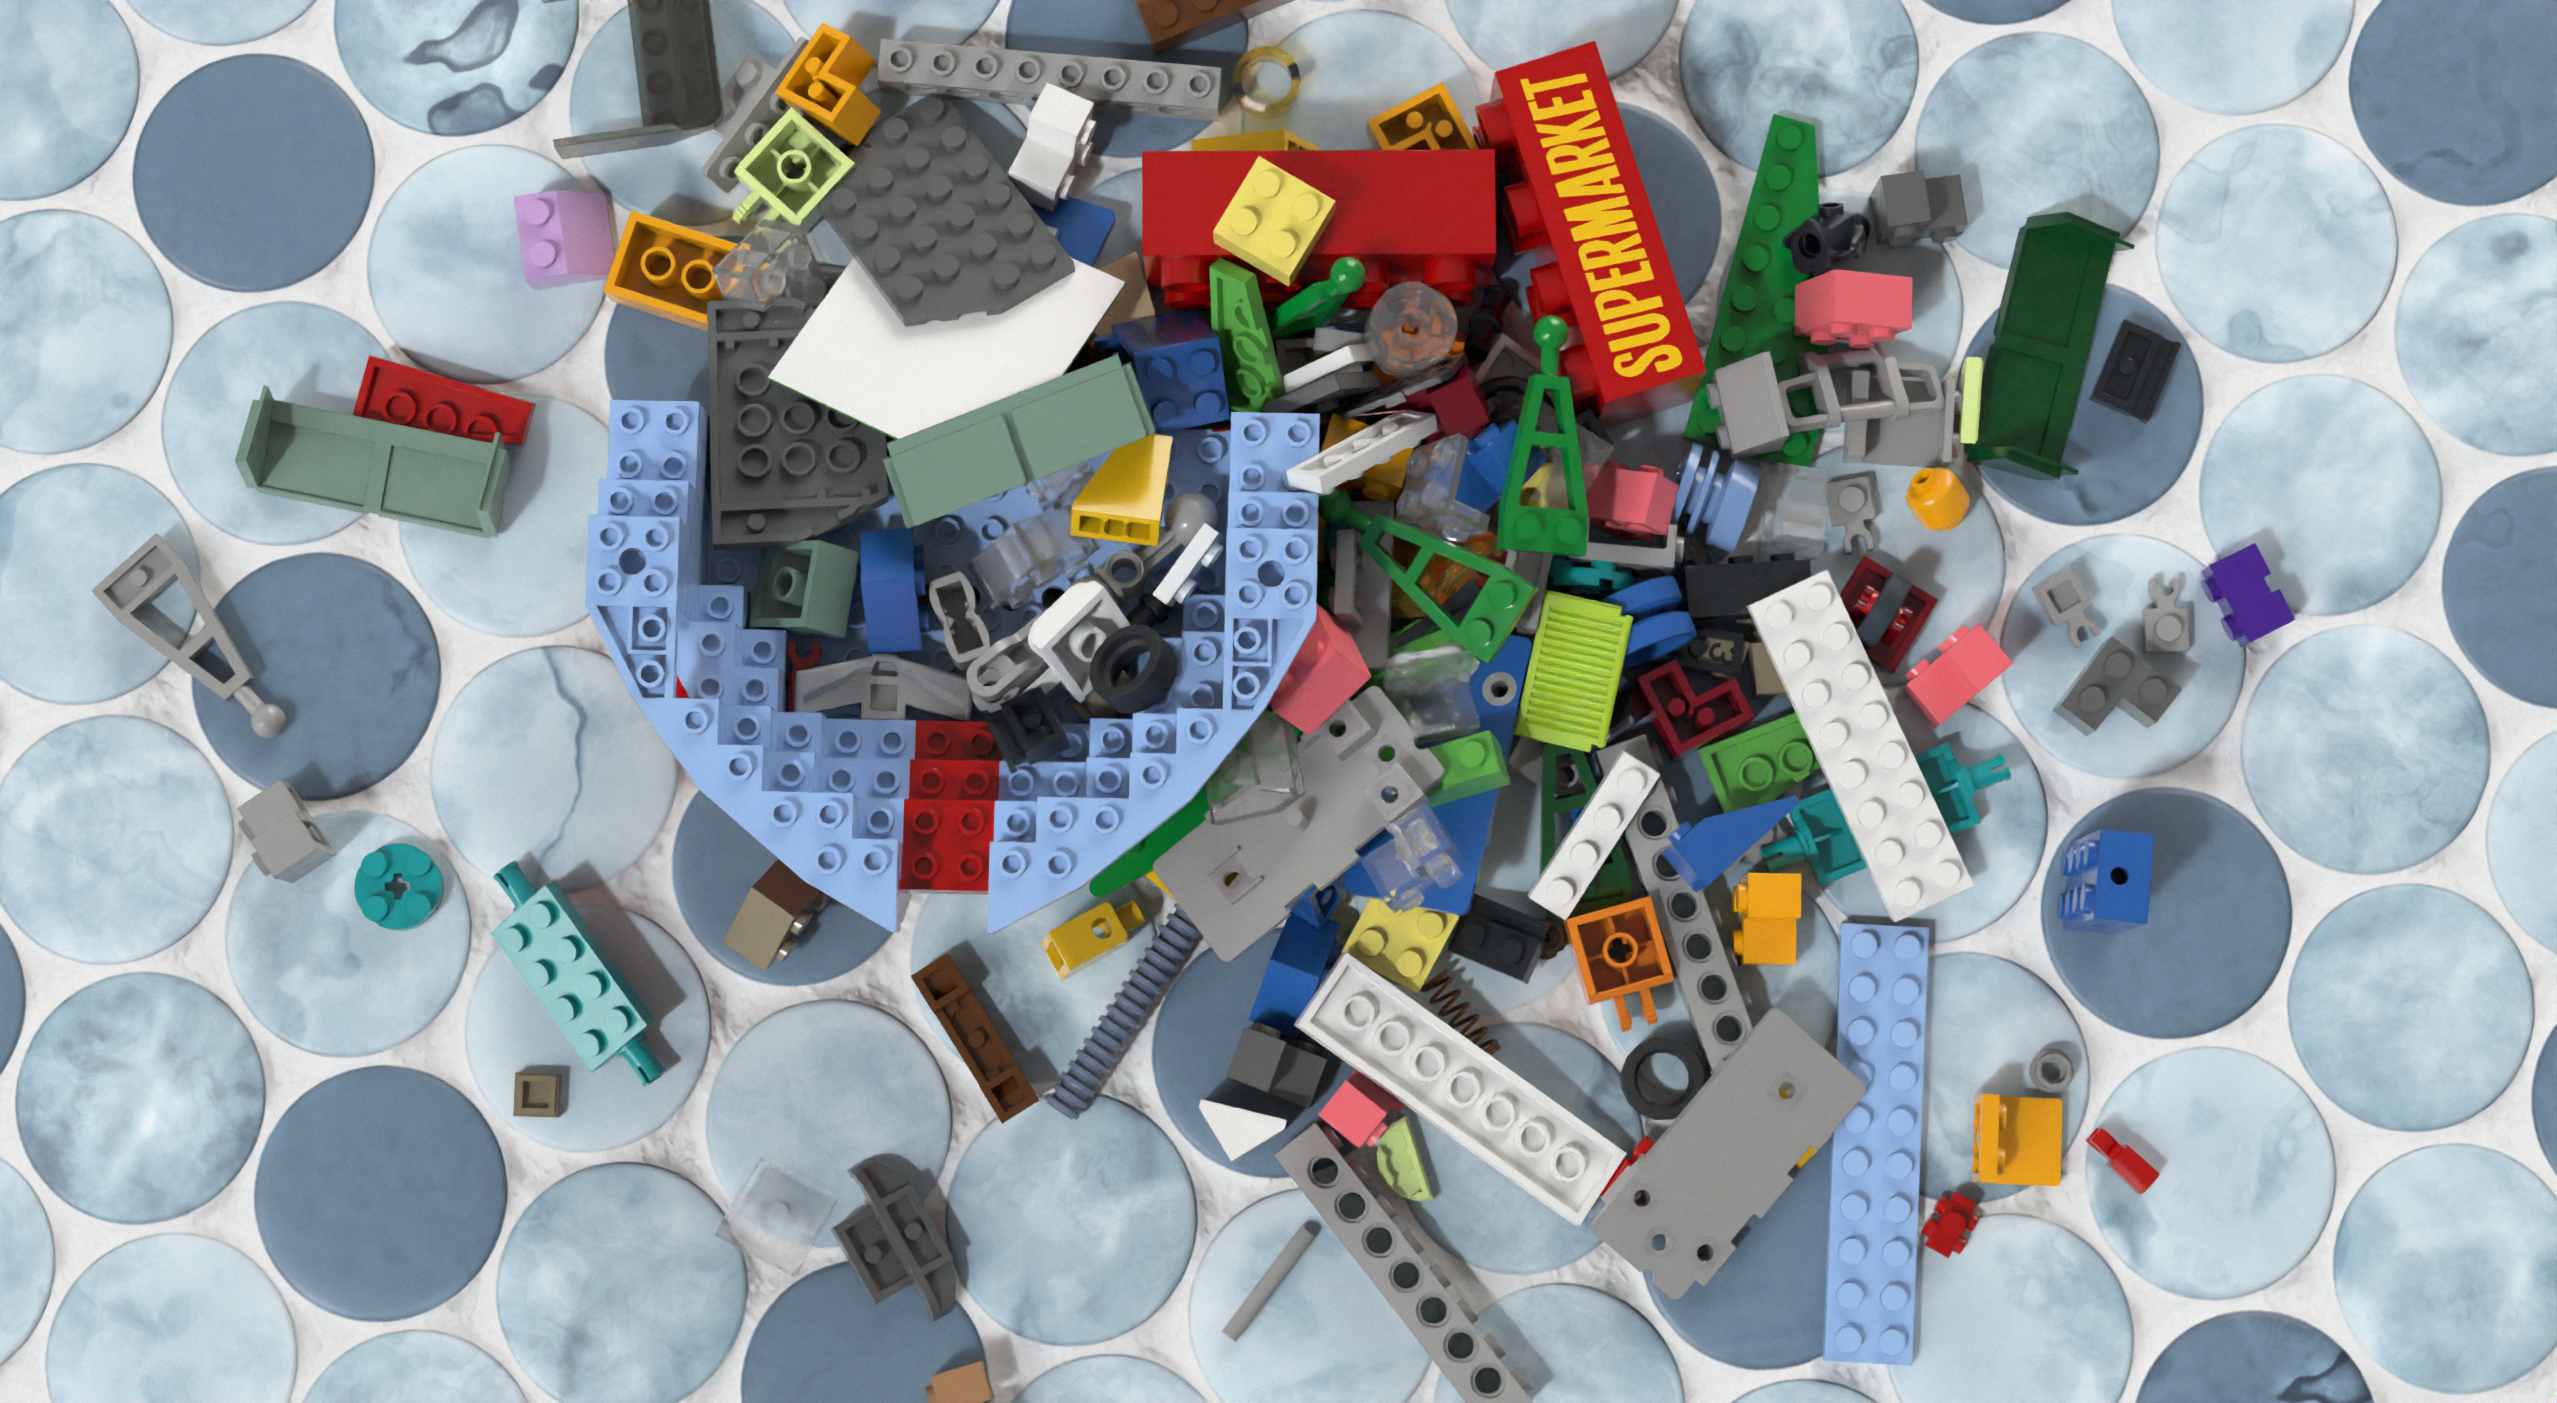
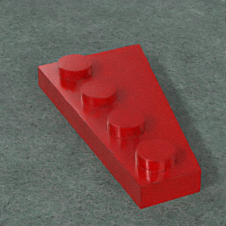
[353,355,536,445]

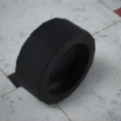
[1089,625,1178,714]
[1621,1037,1705,1120]

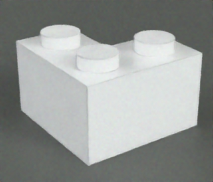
[1008,82,1097,212]

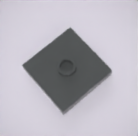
[1264,371,1381,416]

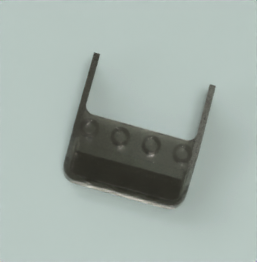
[542,0,724,159]

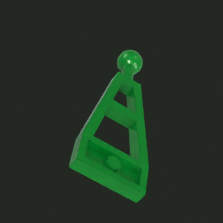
[1266,257,1366,343]
[1497,315,1588,557]
[1318,488,1538,664]

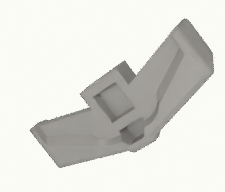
[793,653,972,721]

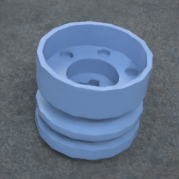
[1669,443,1763,553]

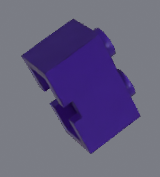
[2201,543,2295,647]

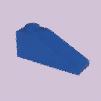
[1661,796,1800,892]

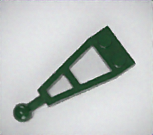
[1539,742,1634,918]

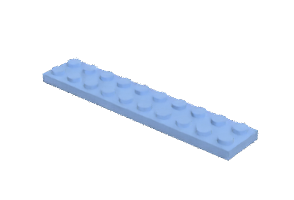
[1823,923,1929,1366]

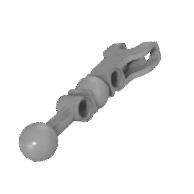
[966,493,1220,714]

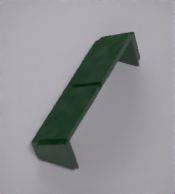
[1964,212,2135,480]

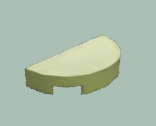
[1957,357,1983,444]
[1376,1116,1433,1201]

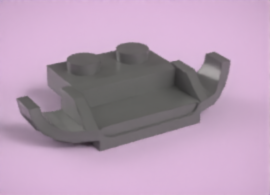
[830,1160,956,1322]

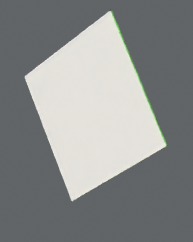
[768,257,1126,440]

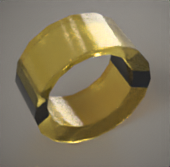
[1233,46,1301,120]

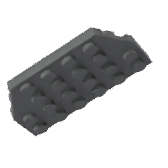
[818,93,1075,327]
[707,298,889,551]

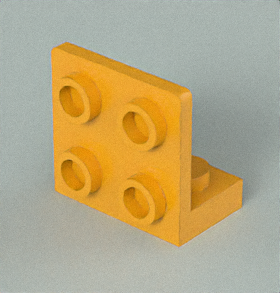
[1972,1094,2063,1186]

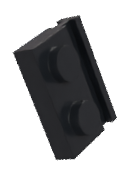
[2088,319,2182,424]
[982,686,1071,774]
[1447,893,1553,984]

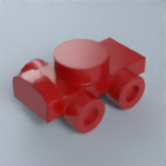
[1921,1191,1980,1258]

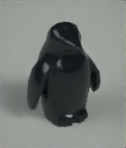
[1782,202,1871,275]

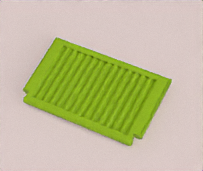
[1514,590,1633,752]

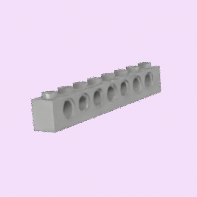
[877,39,1222,122]
[1593,734,1753,1077]
[1274,1123,1533,1403]

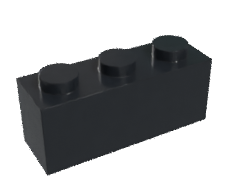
[1673,553,1811,623]

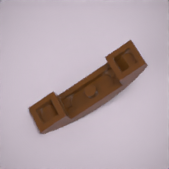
[911,953,1040,1124]

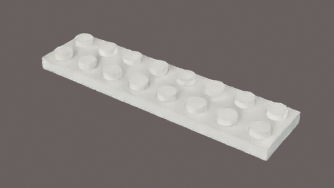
[1746,569,1974,922]
[1294,952,1627,1226]

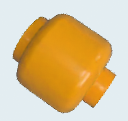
[1905,467,1970,531]

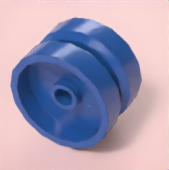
[1599,576,1697,669]

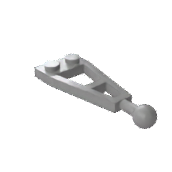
[91,533,286,738]

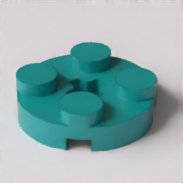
[1546,559,1634,597]
[354,843,444,931]

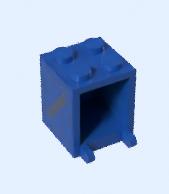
[1093,309,1230,434]

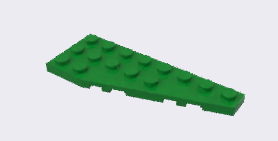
[1682,114,1828,474]

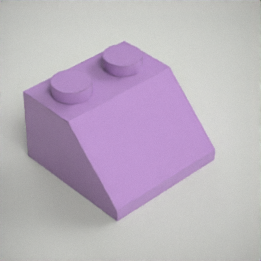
[513,190,615,290]

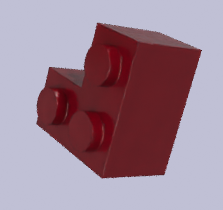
[1390,359,1490,445]
[1633,659,1755,763]

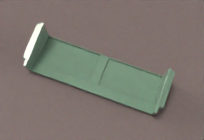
[883,352,1156,529]
[235,385,511,539]

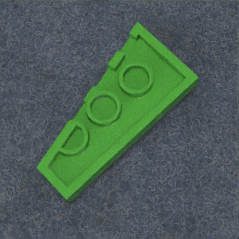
[1209,258,1286,413]
[1698,713,1821,814]

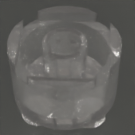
[1364,282,1457,377]

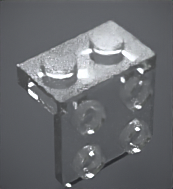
[1396,433,1490,543]
[1383,643,1480,745]

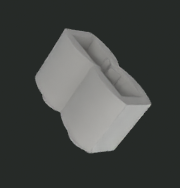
[929,571,992,672]

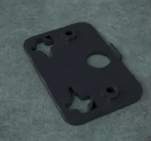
[1339,352,1468,420]

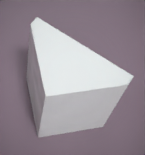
[1199,1099,1287,1162]

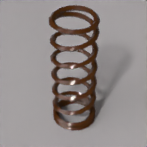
[1420,970,1501,1055]

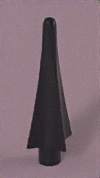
[1390,578,1484,648]

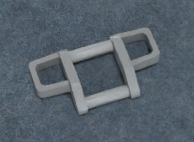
[1778,343,1945,433]

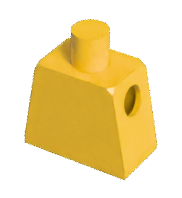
[1041,900,1145,981]

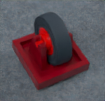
[1839,555,1938,675]

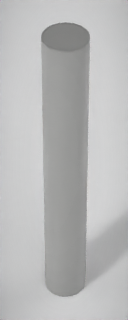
[1222,1226,1315,1342]

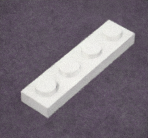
[1287,410,1438,496]
[1528,750,1660,920]

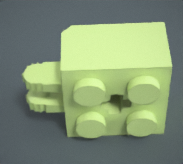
[732,107,856,242]

